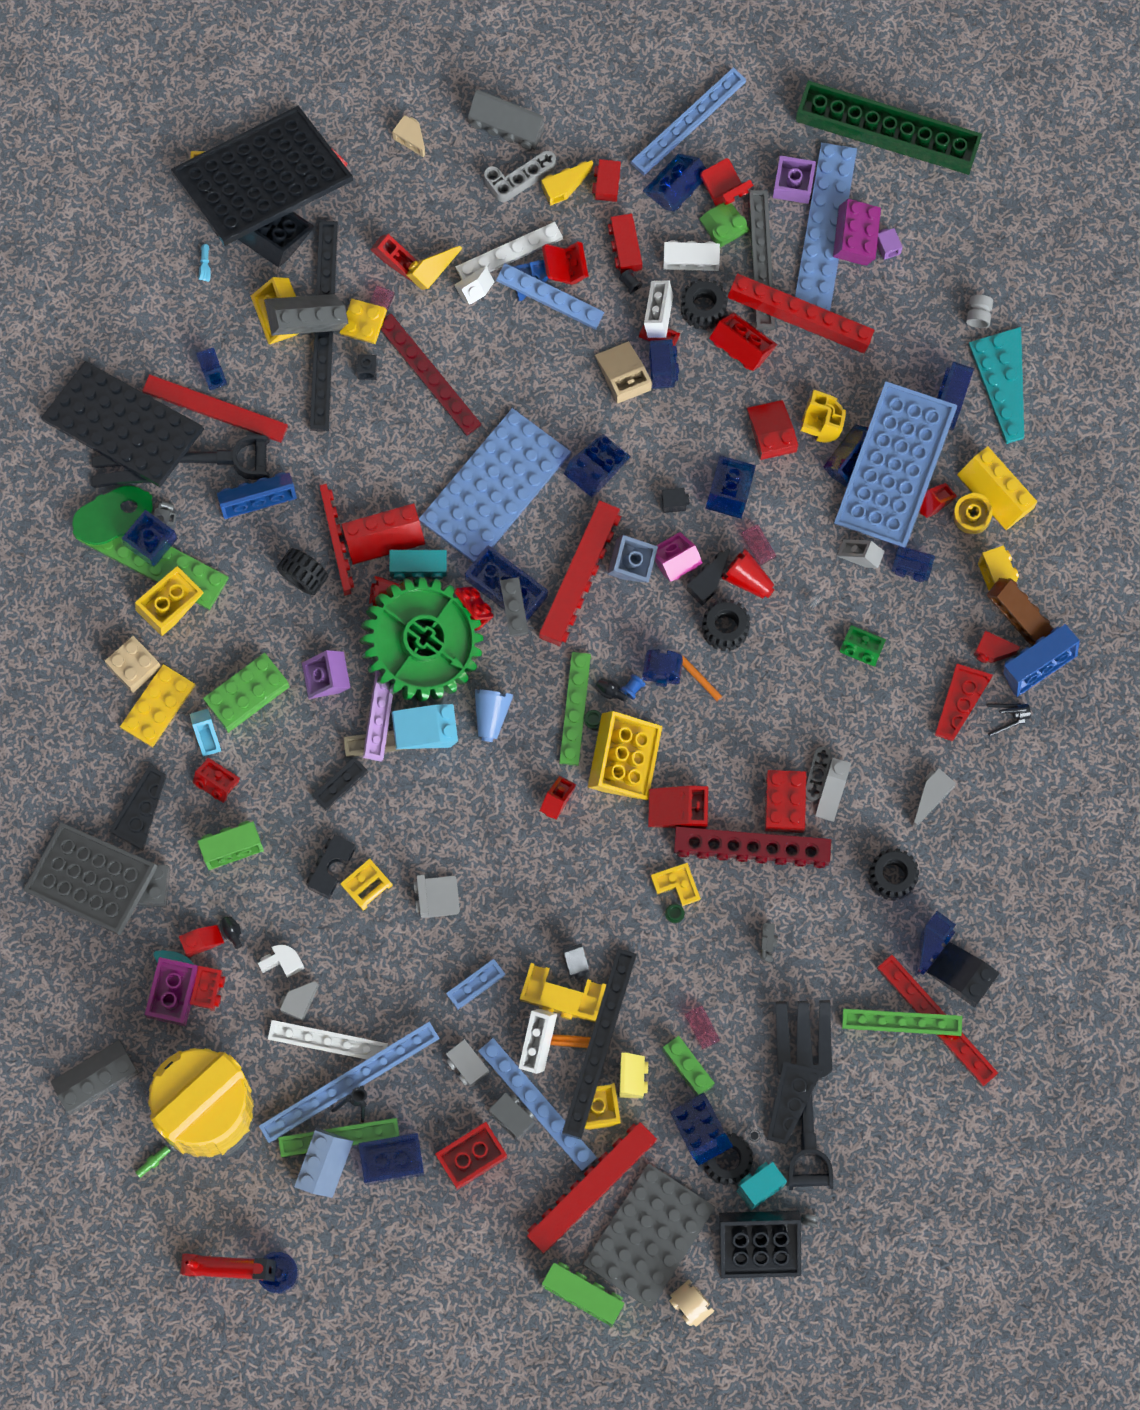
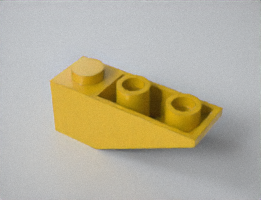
[542,160,593,206]

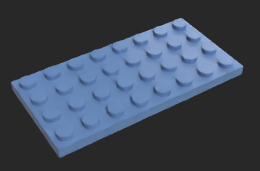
[834,381,957,549]
[419,408,571,566]

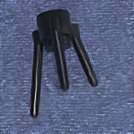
[986,703,1031,736]
[331,1086,367,1123]

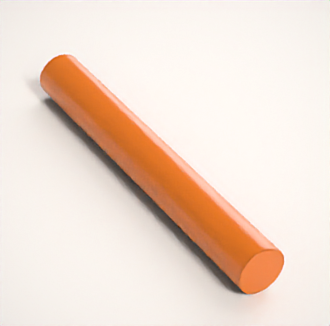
[678,656,722,701]

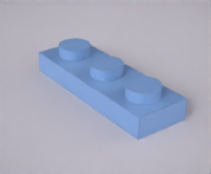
[446,959,505,1010]

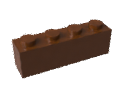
[986,578,1053,646]

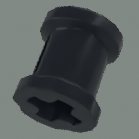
[619,269,643,294]

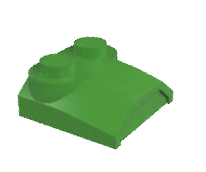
[699,203,750,247]

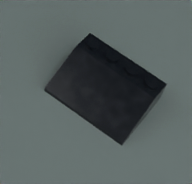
[238,212,315,268]
[719,1211,801,1279]

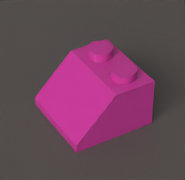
[654,532,703,582]

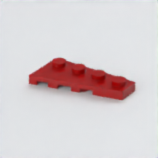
[935,664,993,741]

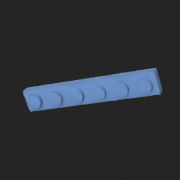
[496,263,604,329]

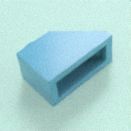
[190,709,221,757]

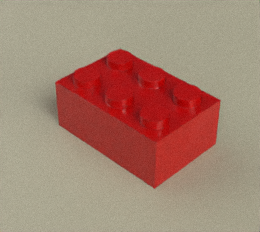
[765,770,806,833]
[435,1122,508,1190]

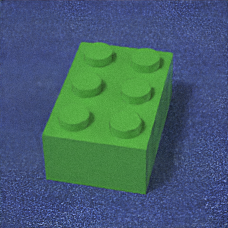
[198,821,264,870]

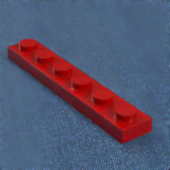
[319,484,354,596]

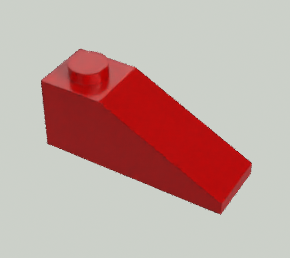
[370,234,417,284]

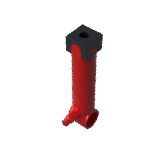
[180,1254,277,1282]

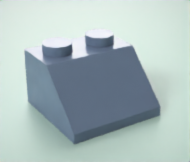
[607,535,658,583]

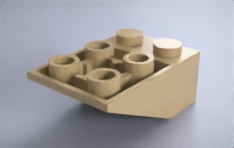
[595,341,652,404]

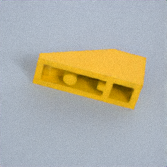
[406,246,462,290]

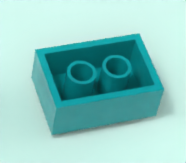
[736,1162,787,1211]

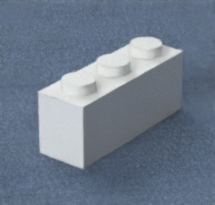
[663,240,720,271]
[644,280,673,338]
[519,1009,557,1074]

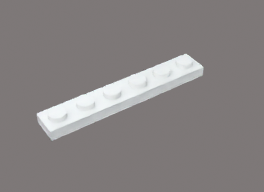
[455,222,563,280]
[268,1020,388,1060]

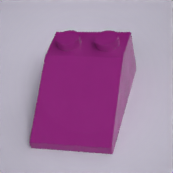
[144,957,198,1027]

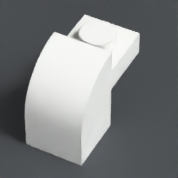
[258,945,305,978]

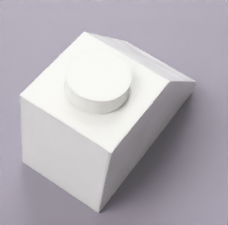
[455,266,494,304]

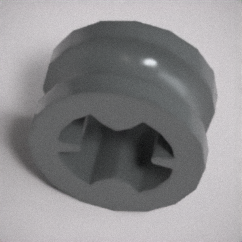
[801,1214,820,1228]

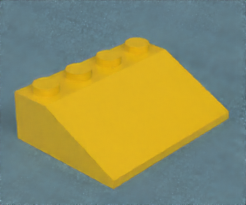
[587,711,662,800]

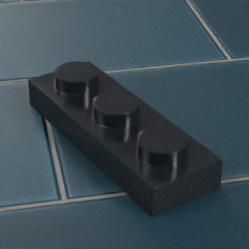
[312,757,368,811]

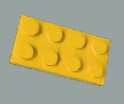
[120,664,195,748]

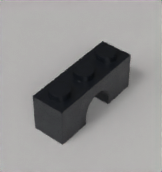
[306,834,356,899]

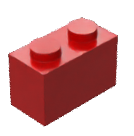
[592,159,621,202]

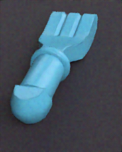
[198,244,211,282]

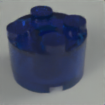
[642,649,683,687]
[258,1252,299,1295]

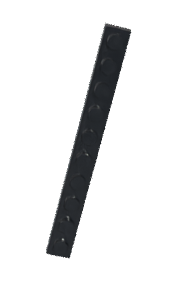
[562,949,637,1140]

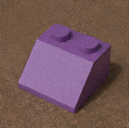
[302,650,350,699]

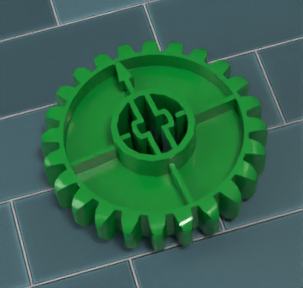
[359,577,483,702]

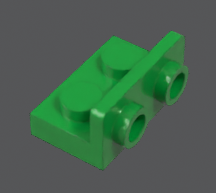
[840,625,886,666]

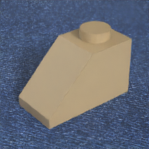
[392,115,425,157]

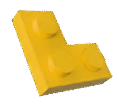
[651,863,701,906]

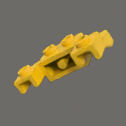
[520,963,606,1022]

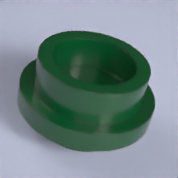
[584,710,602,729]
[665,904,685,923]

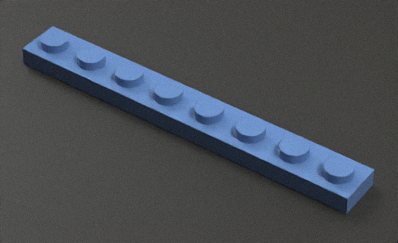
[631,68,746,175]
[478,1038,597,1171]

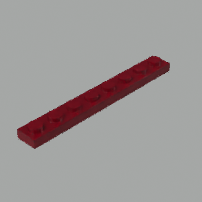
[380,314,481,436]

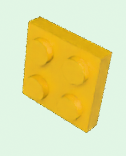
[340,299,387,344]

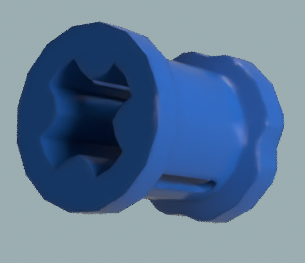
[620,674,646,700]

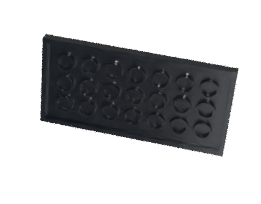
[41,361,204,487]

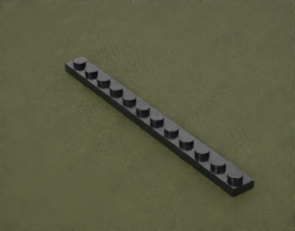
[310,221,338,431]

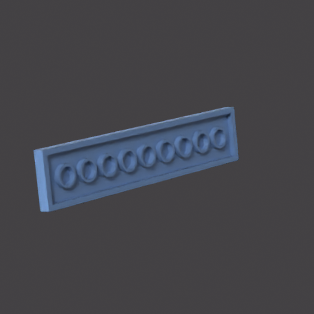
[795,142,857,311]

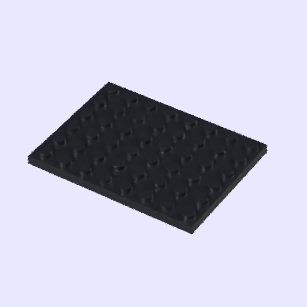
[171,105,353,246]

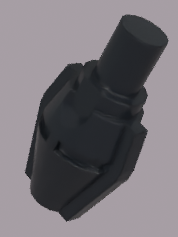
[595,678,628,702]
[220,916,242,949]

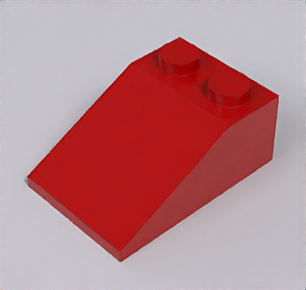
[747,400,798,460]

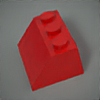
[709,312,778,371]

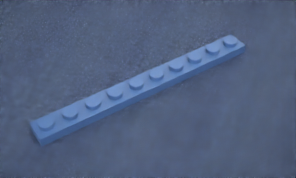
[259,1022,440,1143]

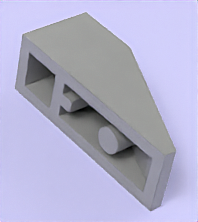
[815,758,851,822]
[912,768,956,828]

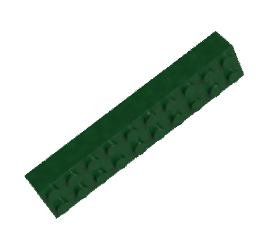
[795,80,982,175]

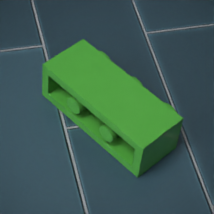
[662,1036,715,1098]

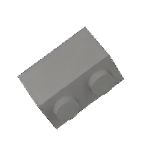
[446,1039,489,1087]

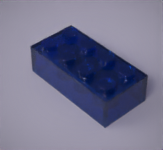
[464,545,548,621]

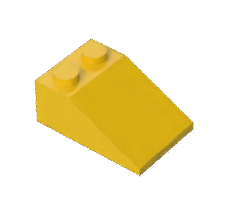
[135,566,203,636]

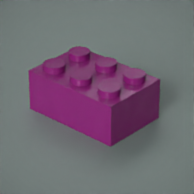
[833,199,881,266]

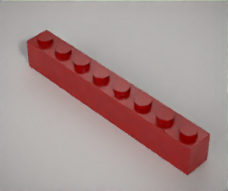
[728,273,875,353]
[539,500,622,647]
[527,1122,657,1255]

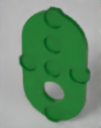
[73,486,153,545]

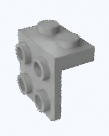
[414,875,460,918]

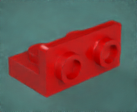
[193,758,240,803]
[190,966,226,1011]

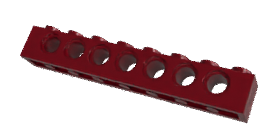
[674,827,831,868]

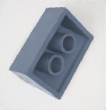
[294,1127,353,1198]

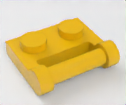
[340,859,393,910]

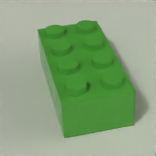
[203,653,289,733]
[542,1262,625,1327]

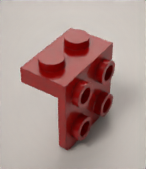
[700,158,754,206]
[542,241,589,285]
[454,587,494,631]

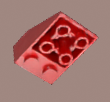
[648,786,708,829]

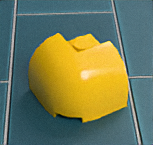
[801,390,846,443]

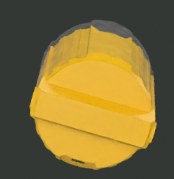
[148,1048,255,1160]

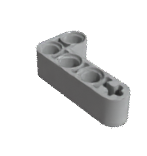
[484,151,556,202]

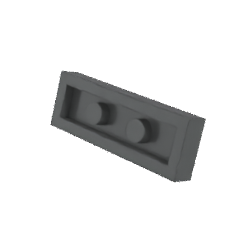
[500,577,529,637]

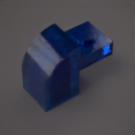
[196,347,227,391]

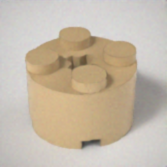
[669,1280,715,1327]

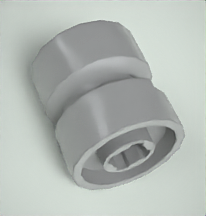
[966,295,993,328]

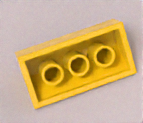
[957,446,1037,530]

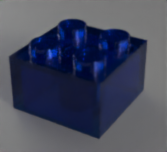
[649,339,679,389]
[121,510,178,567]

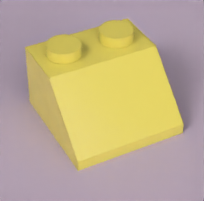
[619,1053,648,1098]

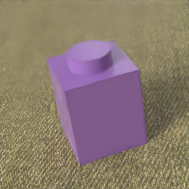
[877,228,903,260]

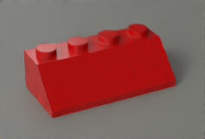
[341,503,425,565]

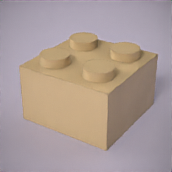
[105,636,161,693]

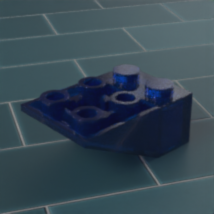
[564,434,631,497]
[915,911,956,977]

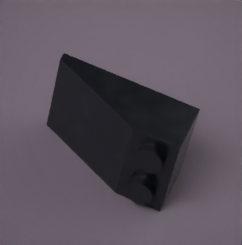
[926,942,1000,1008]

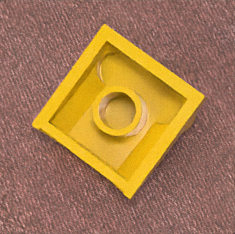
[585,1083,621,1130]

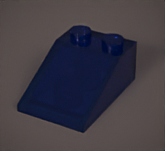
[705,455,756,519]

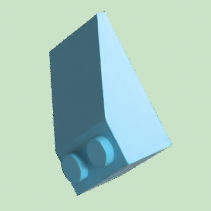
[392,704,458,749]

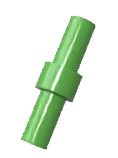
[135,1145,171,1178]

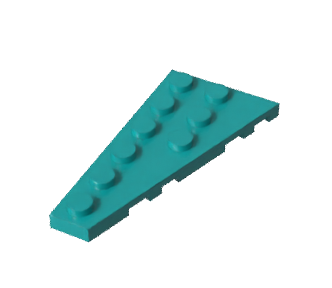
[968,327,1025,444]

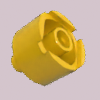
[954,493,993,534]

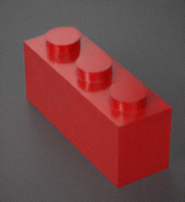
[607,213,643,274]

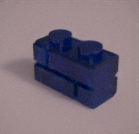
[891,546,935,582]

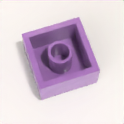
[773,156,816,204]

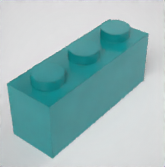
[389,550,447,580]

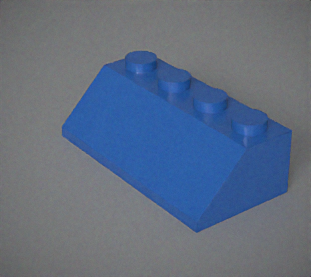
[217,472,297,519]
[1003,624,1080,697]

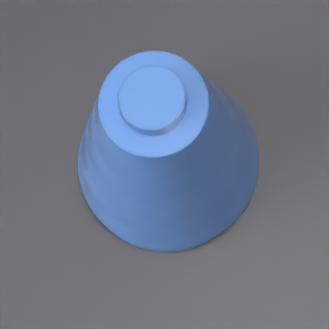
[475,689,513,742]

